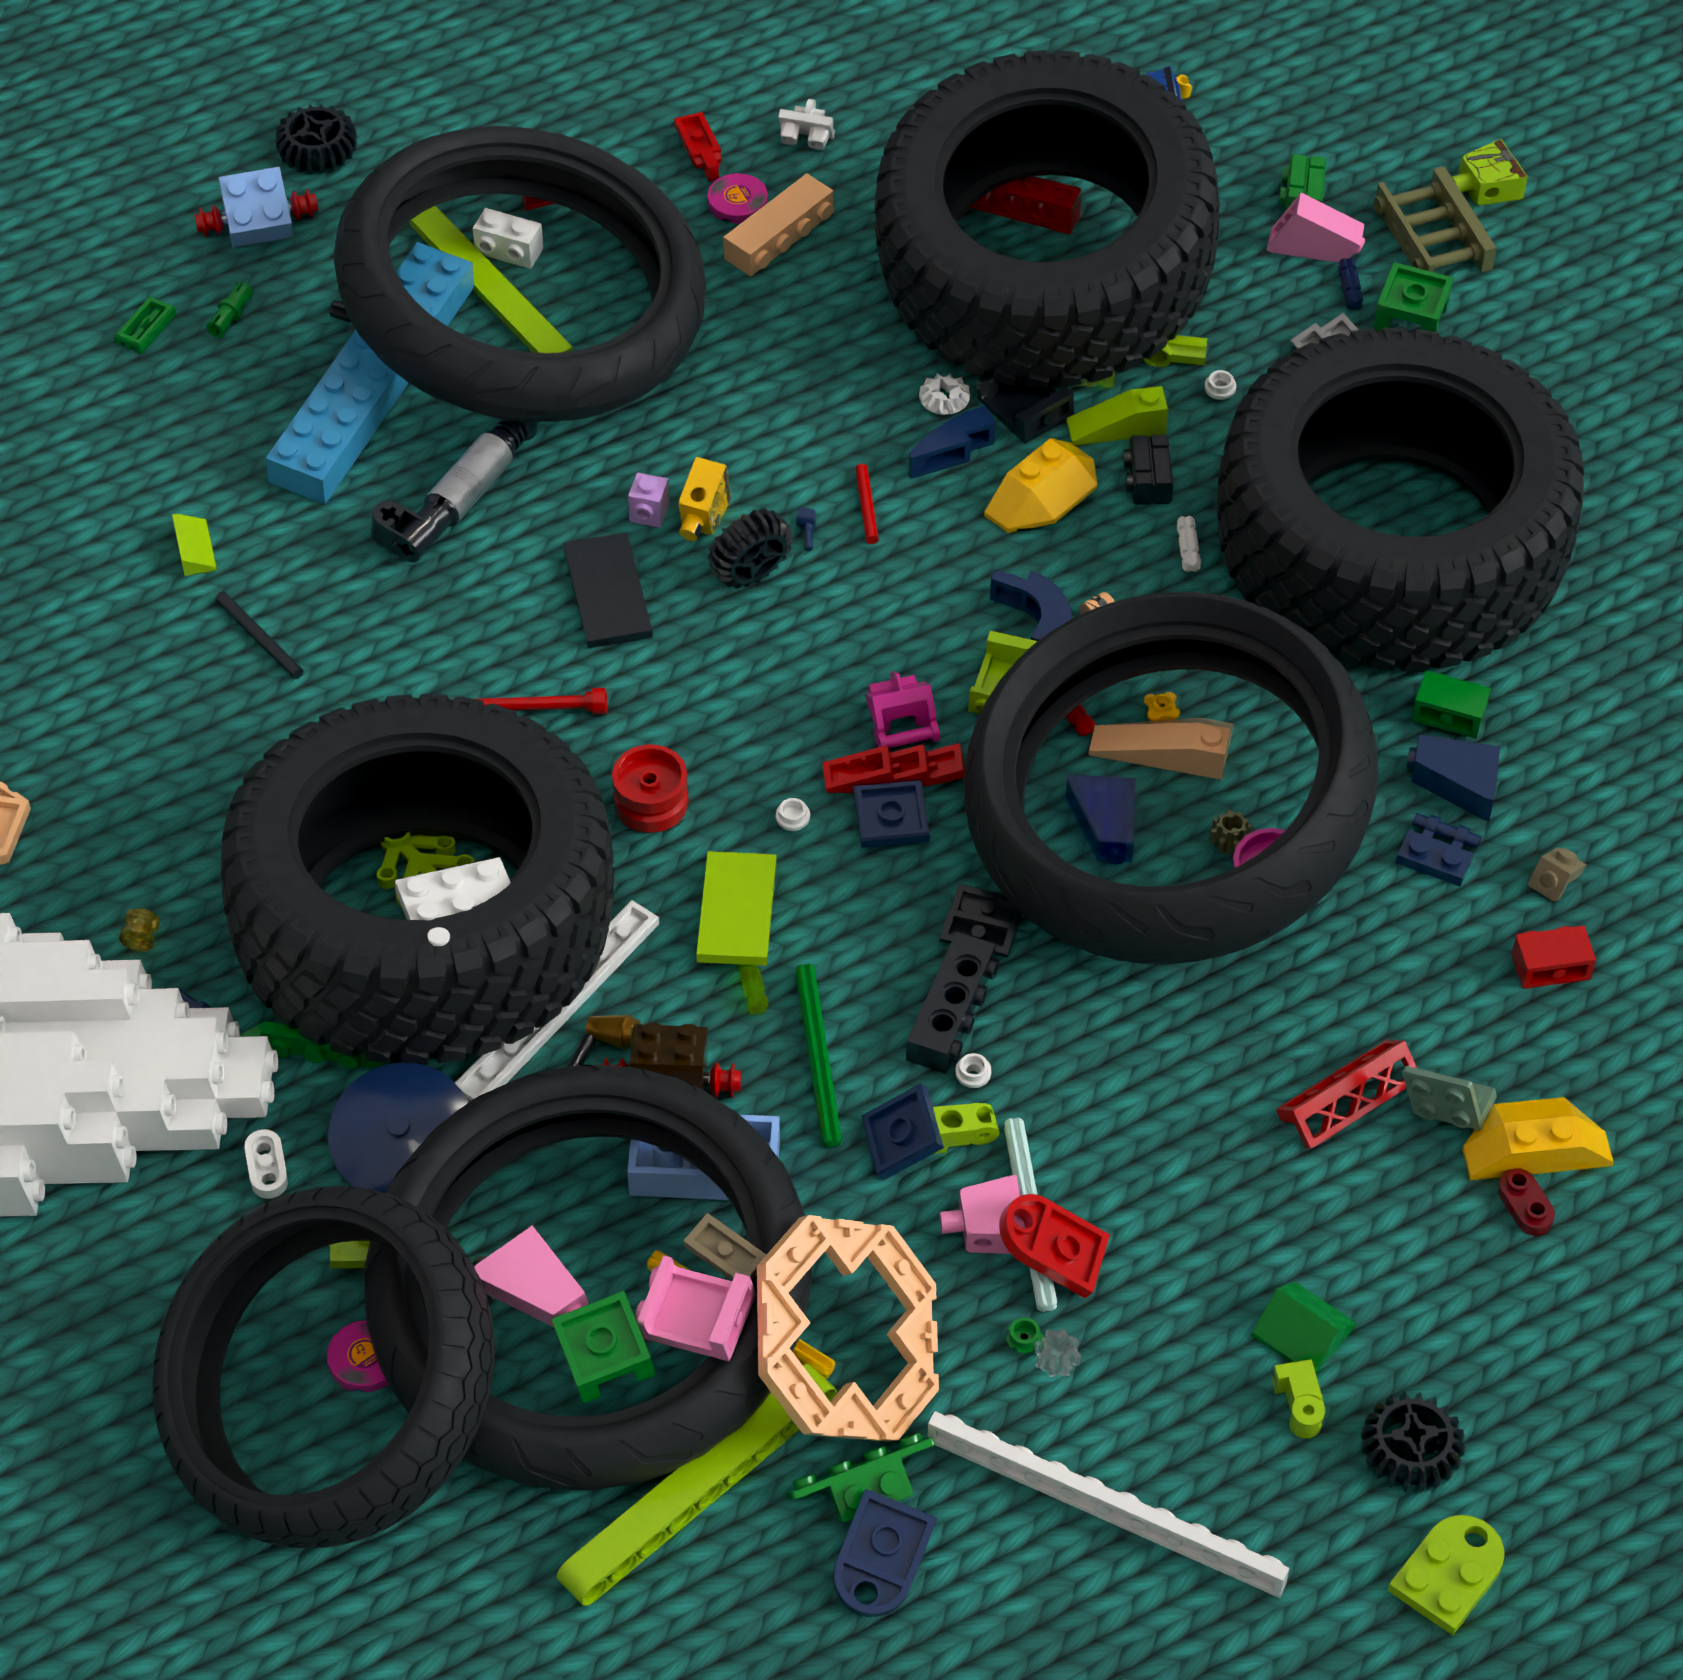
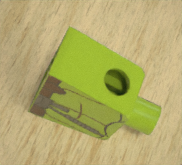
[1452,139,1528,205]

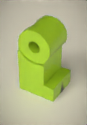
[933,1103,1000,1154]
[1272,1359,1325,1439]

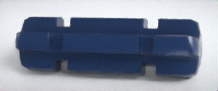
[1338,257,1364,310]

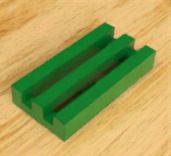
[114,296,177,354]

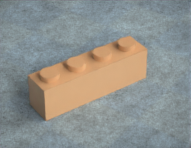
[723,173,834,277]

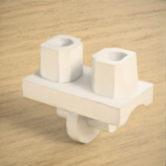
[778,99,835,150]

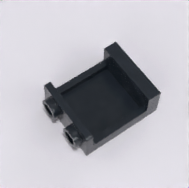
[977,373,1074,444]

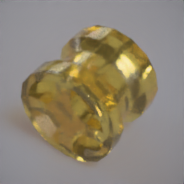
[119,908,160,951]

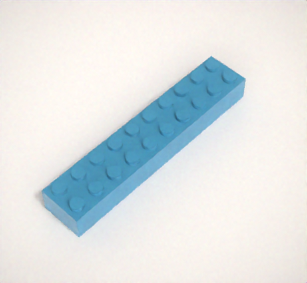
[266,242,474,505]

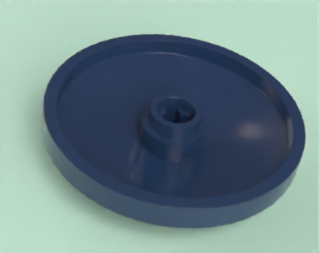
[328,1063,468,1193]

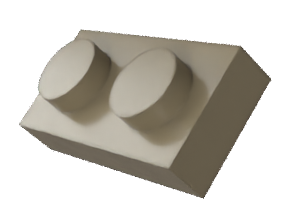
[683,1213,766,1281]

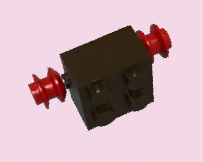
[604,1023,742,1099]

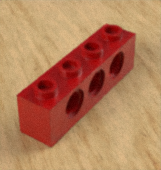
[969,176,1082,235]

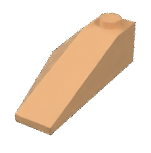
[1089,718,1233,780]

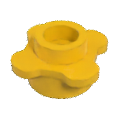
[1144,692,1180,722]

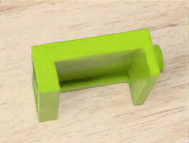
[968,631,1037,715]

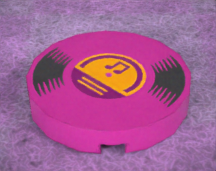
[707,173,768,224]
[327,1321,388,1392]

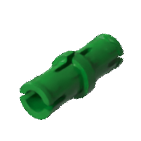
[206,282,254,338]

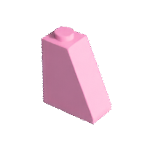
[1267,193,1365,263]
[474,1226,588,1327]

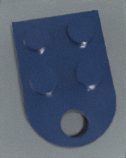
[833,1488,937,1617]

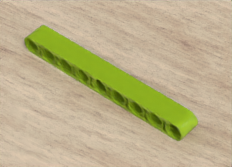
[556,1364,837,1606]

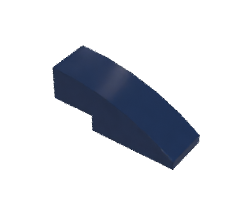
[908,405,995,479]

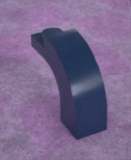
[990,569,1072,641]

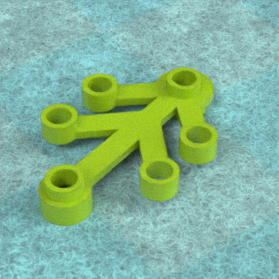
[376,832,475,908]

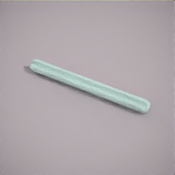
[1004,1118,1057,1312]

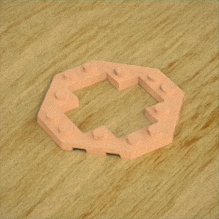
[757,1215,939,1442]

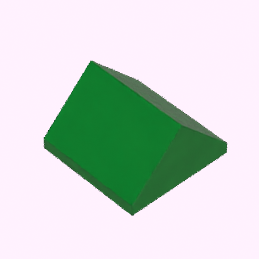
[1251,1282,1356,1373]

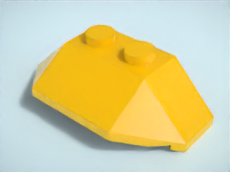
[984,438,1097,533]
[1462,1097,1614,1181]

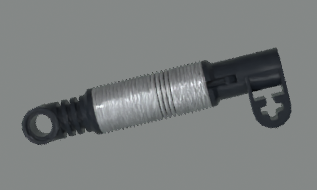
[371,419,538,563]

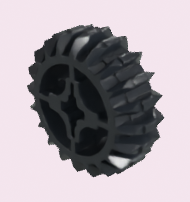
[275,103,357,175]
[707,508,794,589]
[1360,1391,1465,1493]

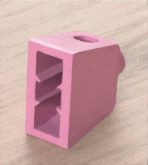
[939,1175,1026,1254]

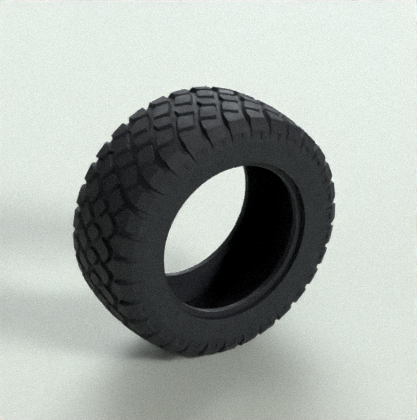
[874,50,1220,388]
[1217,328,1584,671]
[221,694,614,1065]

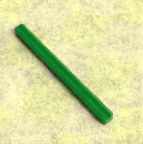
[796,964,842,1148]

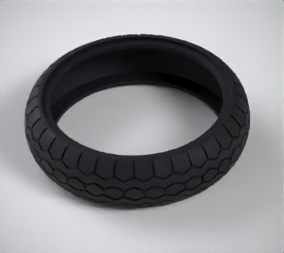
[152,1186,495,1549]

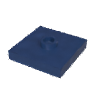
[853,780,930,848]
[861,1083,944,1180]

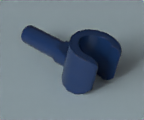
[796,507,816,551]

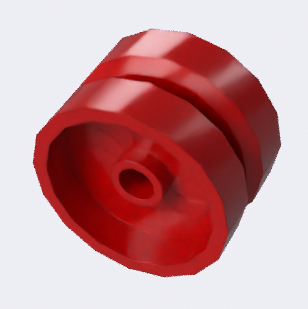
[612,744,689,833]

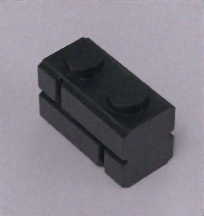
[1123,435,1173,505]

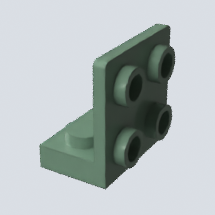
[1402,1066,1497,1130]

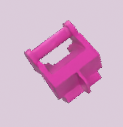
[865,671,940,748]

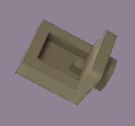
[1528,847,1587,902]

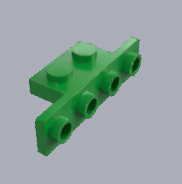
[785,1432,935,1522]

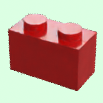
[1511,926,1596,989]

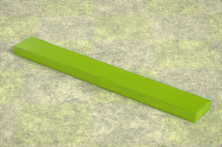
[409,206,573,353]

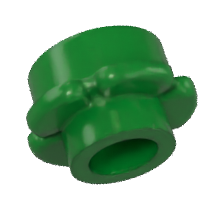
[1006,1317,1043,1354]

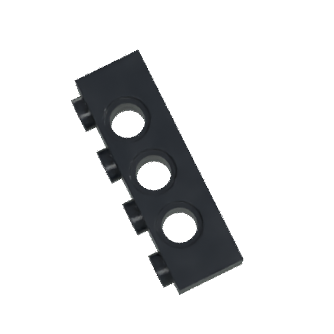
[906,931,1000,1074]

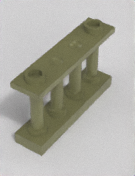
[1373,166,1496,273]

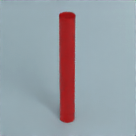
[855,464,879,545]

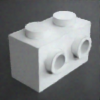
[473,208,543,269]

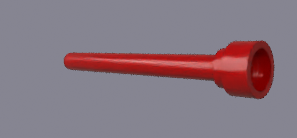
[476,687,607,715]

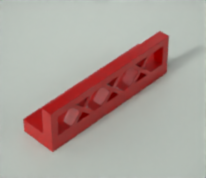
[1276,1039,1417,1149]

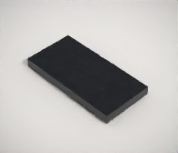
[563,532,653,648]

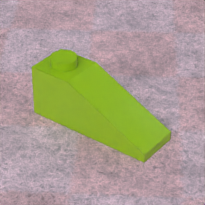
[1066,386,1168,445]

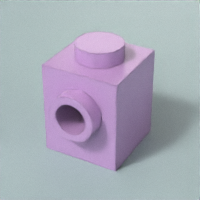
[628,473,669,528]

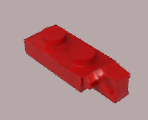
[674,112,722,181]

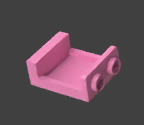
[635,1256,756,1362]

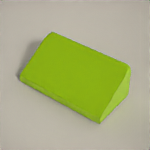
[172,514,217,576]

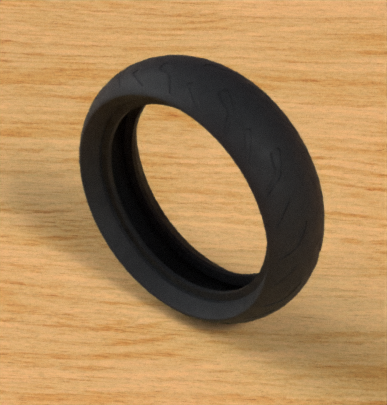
[964,592,1378,964]

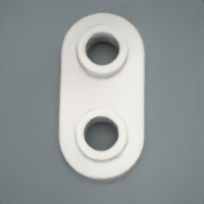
[244,1129,288,1199]

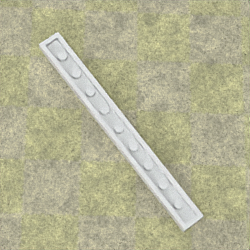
[928,1411,1289,1598]

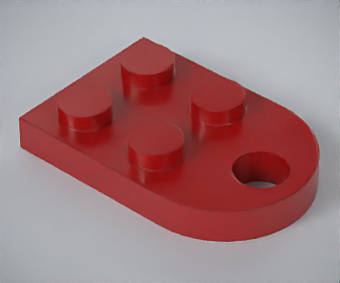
[999,1194,1110,1299]

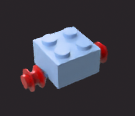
[194,167,319,248]

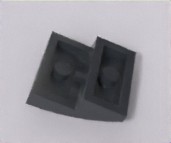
[940,884,1023,957]

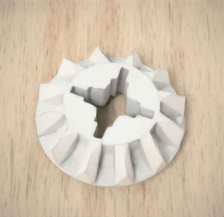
[919,373,970,415]

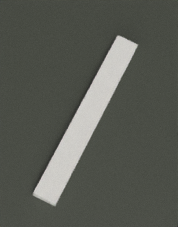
[455,900,659,1102]

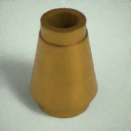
[586,1015,641,1050]

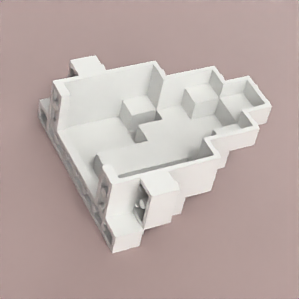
[0,913,278,1216]

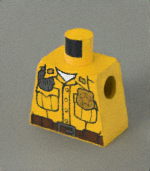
[678,457,731,541]

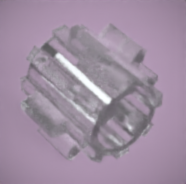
[1034,1329,1081,1377]

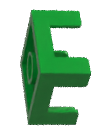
[1373,262,1454,332]
[551,1291,656,1404]

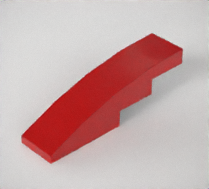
[823,743,965,793]

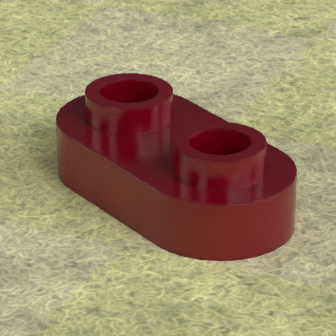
[1498,1168,1555,1236]

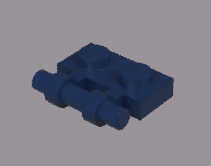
[1395,813,1482,887]

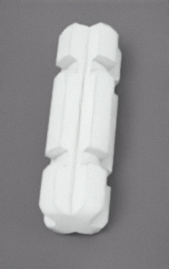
[1177,516,1201,572]

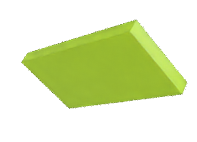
[696,851,777,966]

